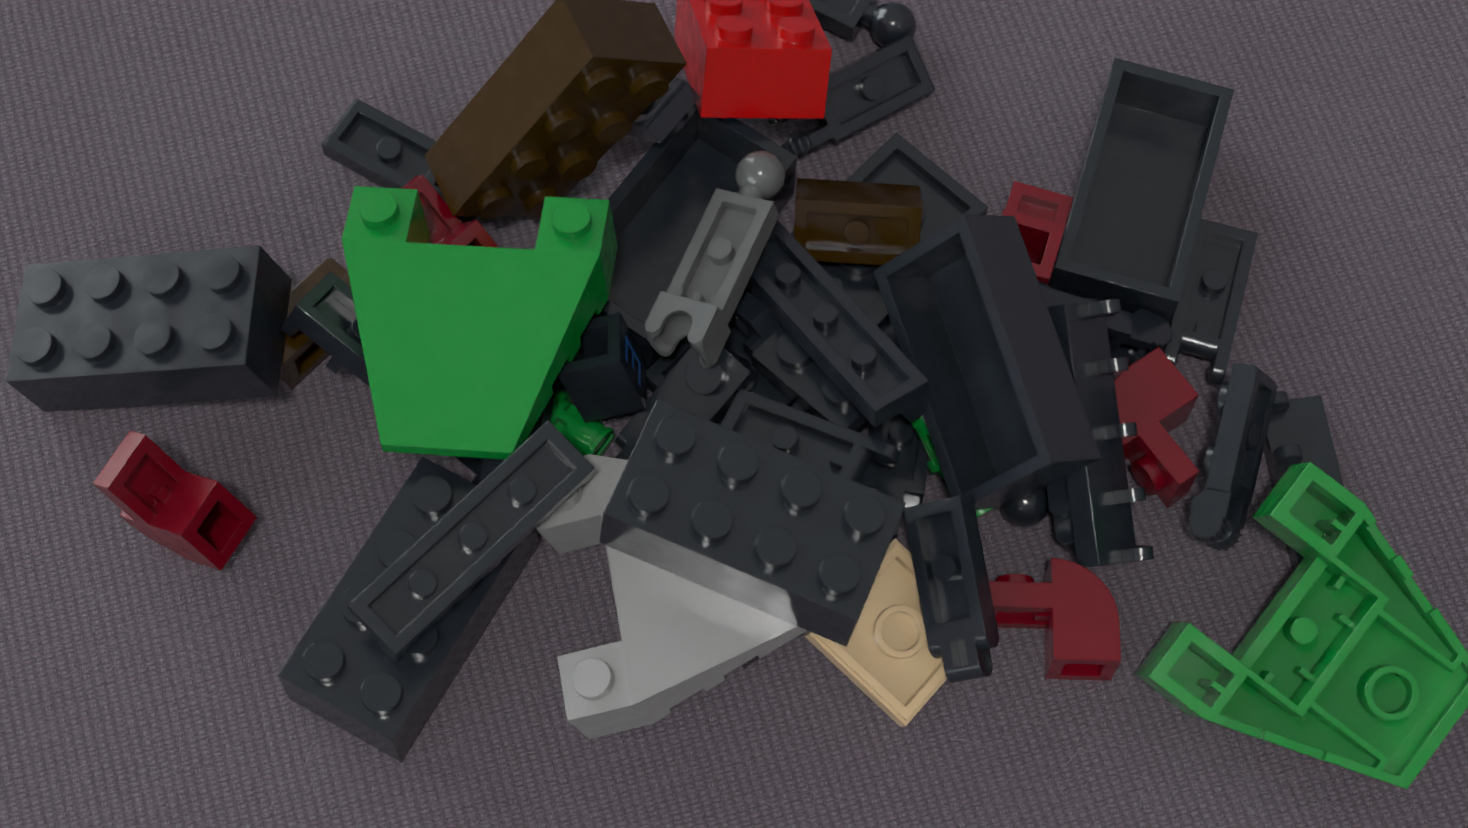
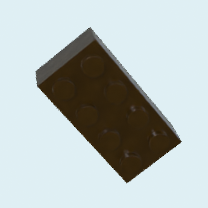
[424,0,687,220]

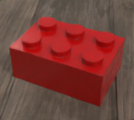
[674,0,832,119]

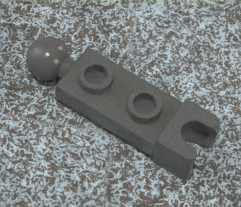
[645,151,785,368]

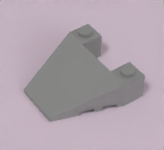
[537,454,807,739]

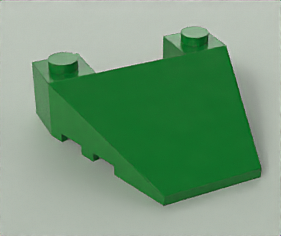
[342,186,618,460]
[1135,462,1468,789]

